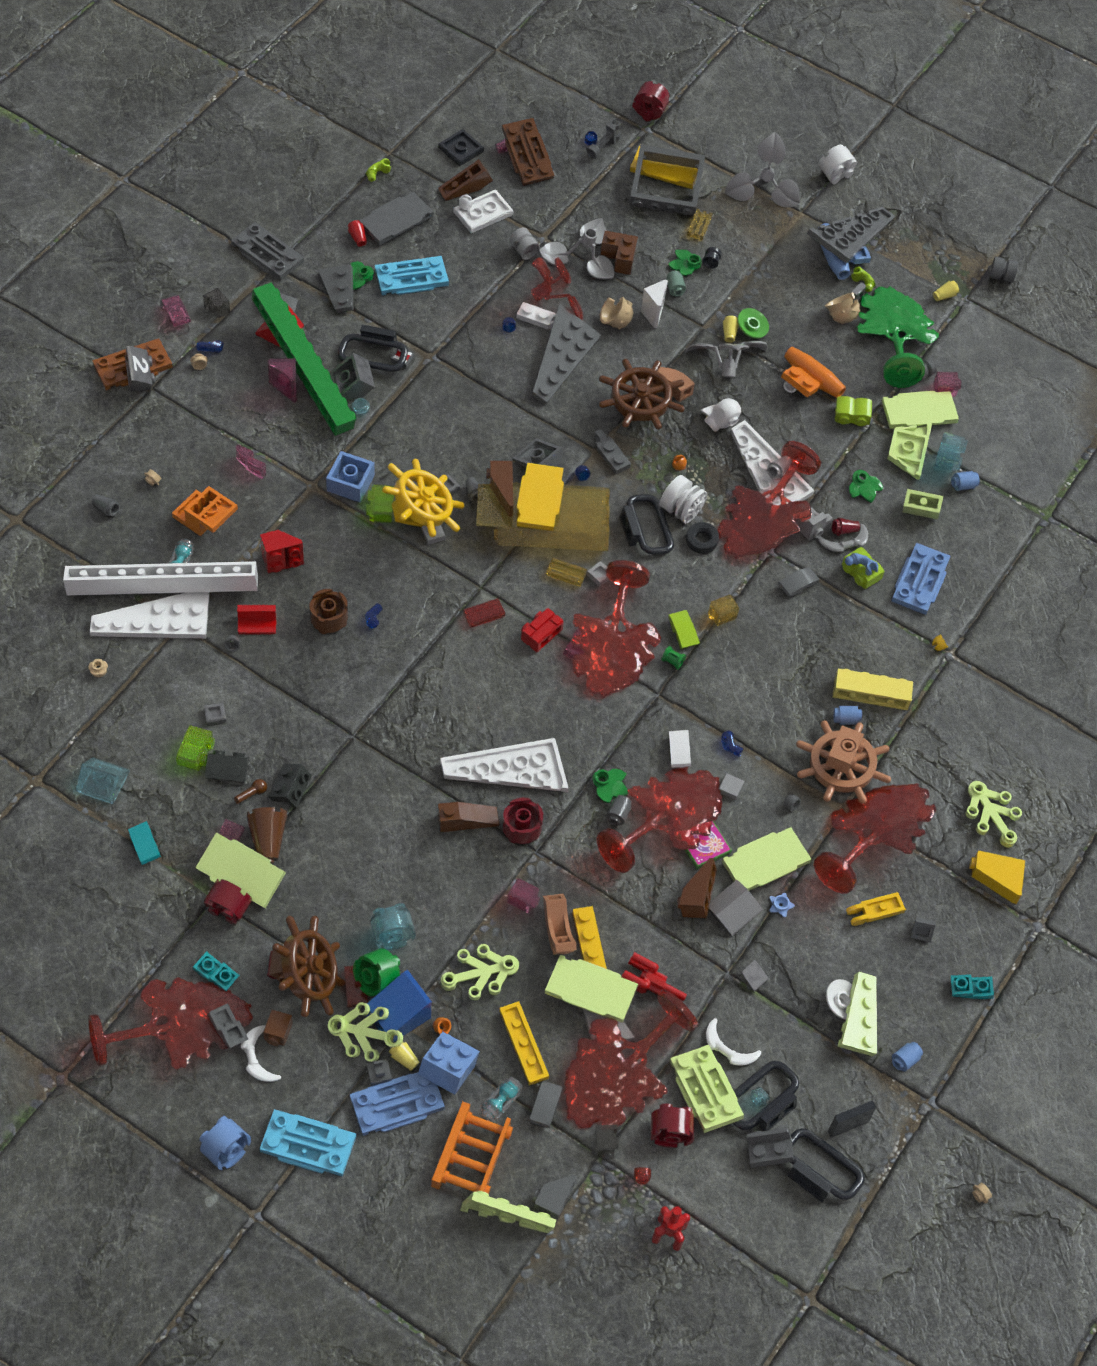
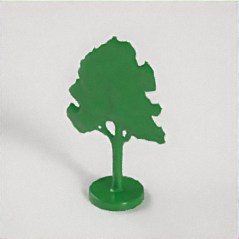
[857,286,939,388]

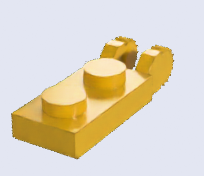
[846,892,906,926]

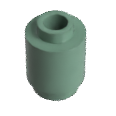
[666,271,686,297]

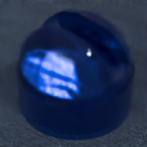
[584,131,598,145]
[502,317,516,332]
[575,465,591,481]

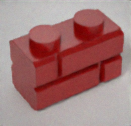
[521,608,564,653]

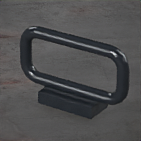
[338,325,408,372]
[619,494,674,555]
[732,1061,800,1131]
[788,1128,865,1203]

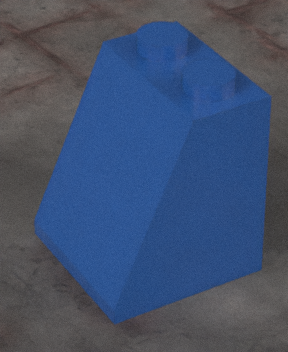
[365,970,432,1042]

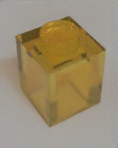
[708,594,739,626]

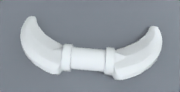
[706,1018,761,1066]
[241,1025,281,1082]

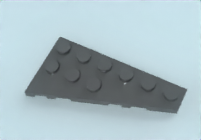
[807,207,895,263]
[531,304,601,405]

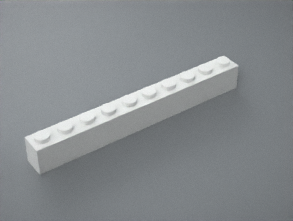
[63,562,258,595]

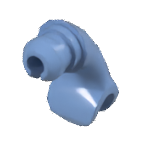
[845,553,878,575]

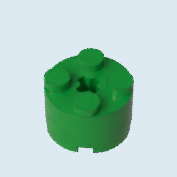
[353,948,400,996]

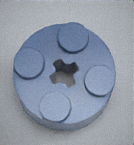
[199,1116,251,1170]

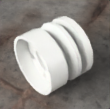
[660,475,708,524]

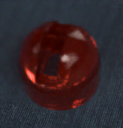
[634,1167,651,1185]

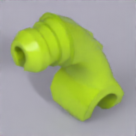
[366,158,391,182]
[851,267,876,292]

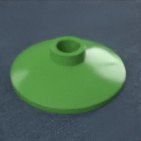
[737,308,769,339]

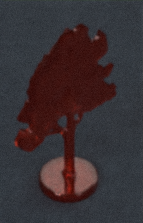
[717,441,821,559]
[571,560,661,698]
[596,767,722,873]
[813,783,936,894]
[88,977,253,1070]
[564,990,698,1131]

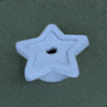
[770,893,795,917]

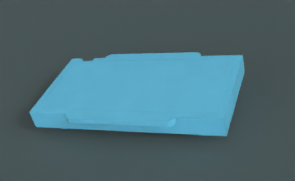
[375,256,449,295]
[260,1109,356,1177]

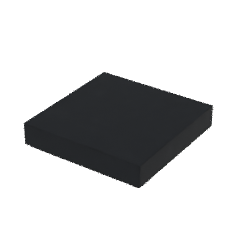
[438,129,484,167]
[828,1101,876,1138]

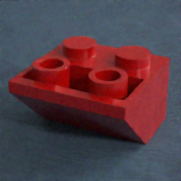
[260,530,304,573]

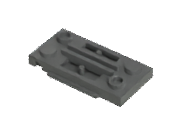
[359,191,434,246]
[231,222,304,280]

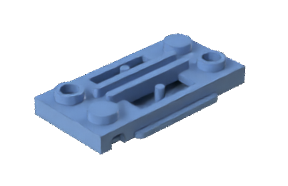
[892,543,951,615]
[350,1072,445,1136]

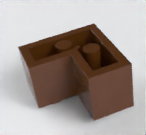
[600,231,638,275]

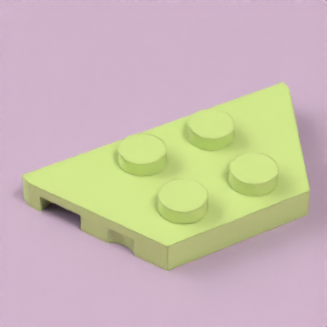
[887,423,932,480]

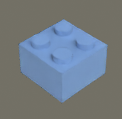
[326,451,375,503]
[418,1032,480,1095]

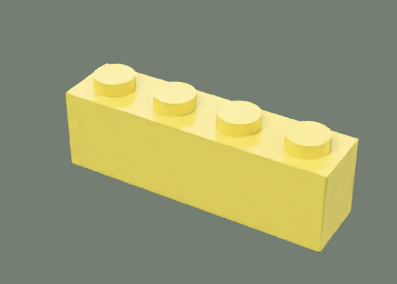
[833,668,913,710]

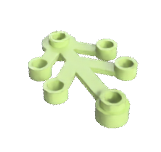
[966,781,1022,848]
[441,944,519,1000]
[328,1002,403,1062]

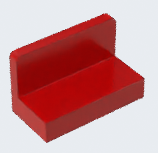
[237,605,277,634]

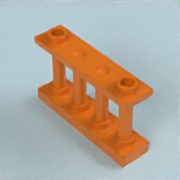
[431,1101,513,1194]

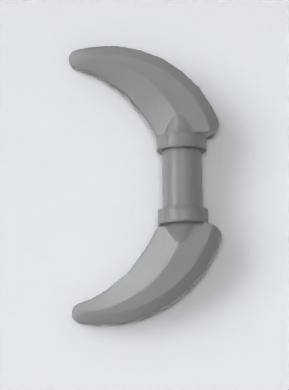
[818,524,868,553]

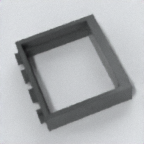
[630,144,706,216]

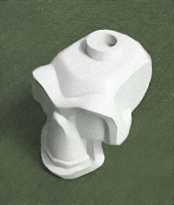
[701,398,741,432]

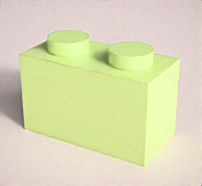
[903,489,943,519]

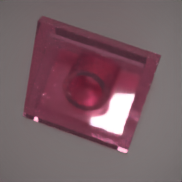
[268,359,297,403]

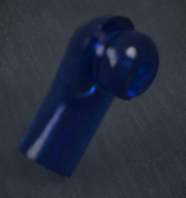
[196,340,224,353]
[365,603,383,628]
[721,730,744,757]

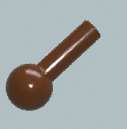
[234,779,267,804]

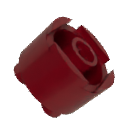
[632,81,670,121]
[502,797,543,844]
[204,879,252,925]
[650,1103,694,1148]

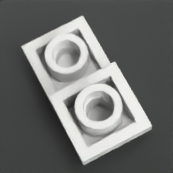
[669,730,691,768]

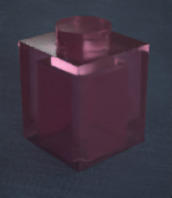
[933,372,961,397]
[507,878,540,914]

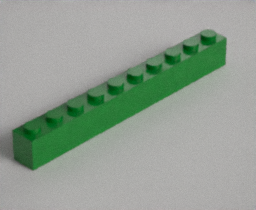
[252,282,356,436]

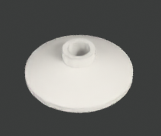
[826,979,852,1020]

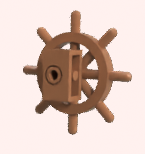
[796,721,891,804]

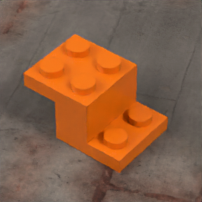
[172,486,238,536]

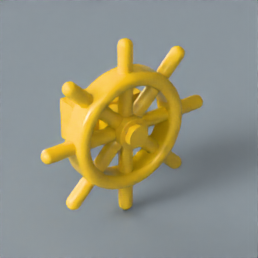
[382,459,464,537]

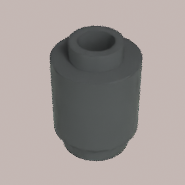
[606,795,632,826]

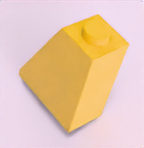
[969,850,1025,904]

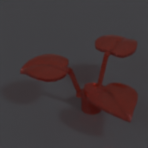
[531,257,583,321]

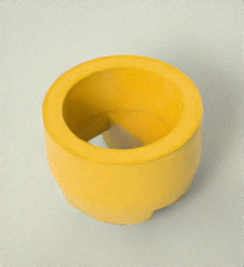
[932,634,948,651]

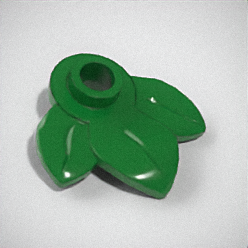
[668,249,702,276]
[350,261,374,290]
[849,470,883,503]
[592,769,628,803]

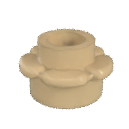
[190,354,208,370]
[144,469,161,486]
[88,659,108,677]
[972,1183,992,1203]

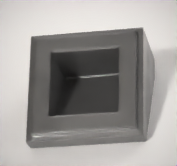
[739,960,768,992]

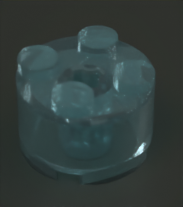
[934,432,968,472]
[370,903,416,950]

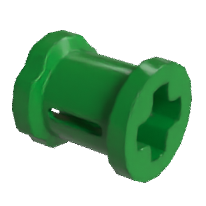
[661,646,686,670]

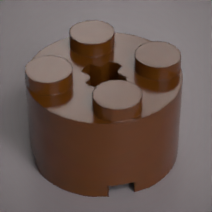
[309,589,348,634]

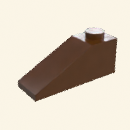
[438,159,493,201]
[486,461,513,517]
[438,802,499,832]
[677,858,717,918]

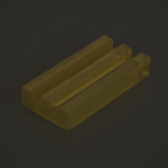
[687,209,713,240]
[546,558,587,587]

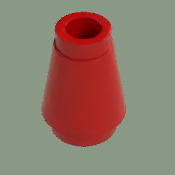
[348,220,367,247]

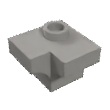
[795,508,833,541]

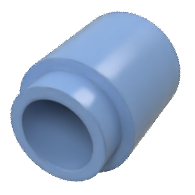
[951,471,980,491]
[834,706,862,725]
[892,1042,923,1072]

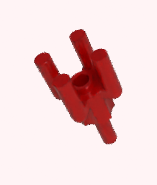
[621,952,687,1001]
[652,1206,690,1251]

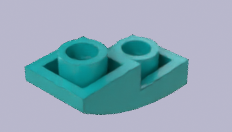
[128,821,161,865]
[192,951,240,992]
[951,974,994,999]

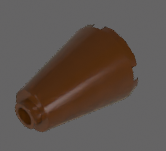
[247,807,287,864]

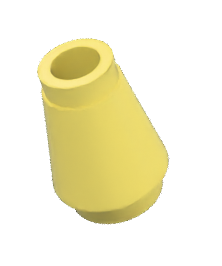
[933,281,959,301]
[723,316,739,343]
[389,1042,420,1071]

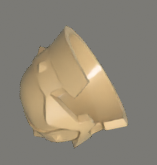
[825,292,861,324]
[600,297,633,329]

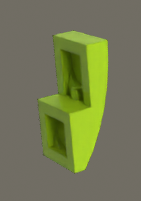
[668,610,700,649]

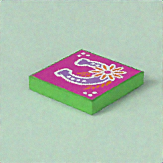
[677,819,732,869]

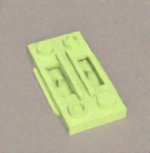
[882,391,959,429]
[722,827,811,891]
[196,833,286,908]
[545,955,638,1023]
[670,1045,744,1133]

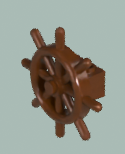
[599,359,685,430]
[269,916,346,1017]

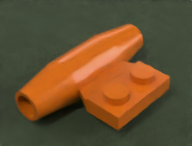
[781,347,846,398]

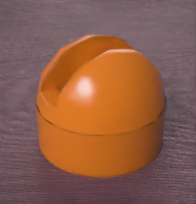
[672,455,687,471]
[433,1017,451,1034]

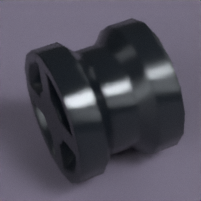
[702,247,722,269]

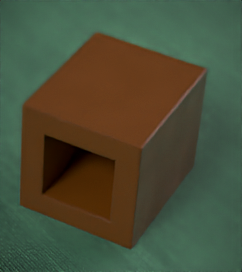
[263,1010,293,1046]

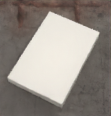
[453,189,514,233]

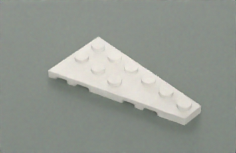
[731,420,814,520]
[90,592,210,639]
[440,738,569,792]

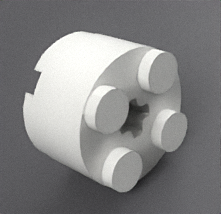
[819,145,857,184]

